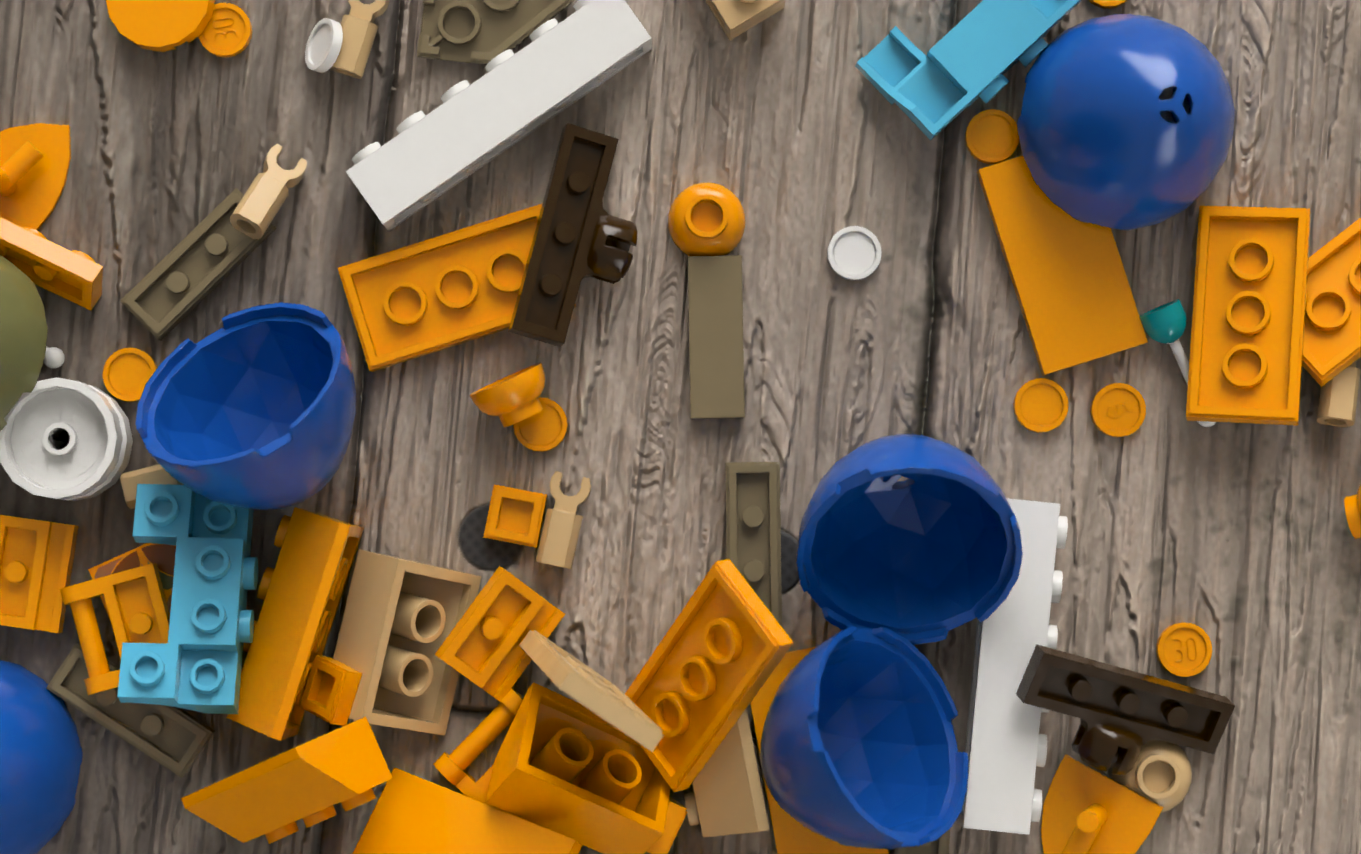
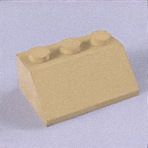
[333,549,482,736]
[684,709,770,838]

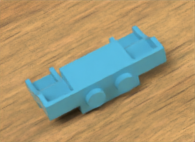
[855,0,1082,141]
[117,484,258,714]

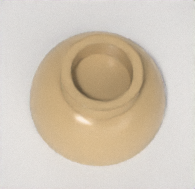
[1112,739,1192,813]

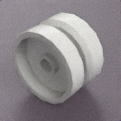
[0,377,133,501]

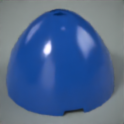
[1017,14,1235,231]
[136,302,356,510]
[796,434,1023,645]
[760,625,969,849]
[0,660,83,854]

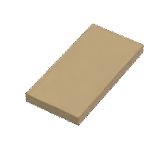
[519,629,664,752]

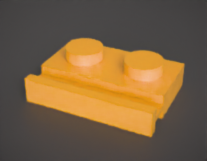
[0,514,79,633]
[435,566,565,702]

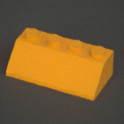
[226,507,364,741]

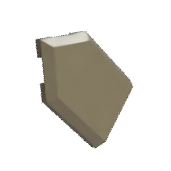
[417,0,575,65]

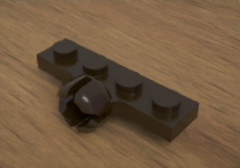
[508,123,637,347]
[1016,644,1235,775]

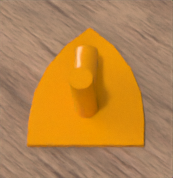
[0,123,71,230]
[1041,754,1164,854]

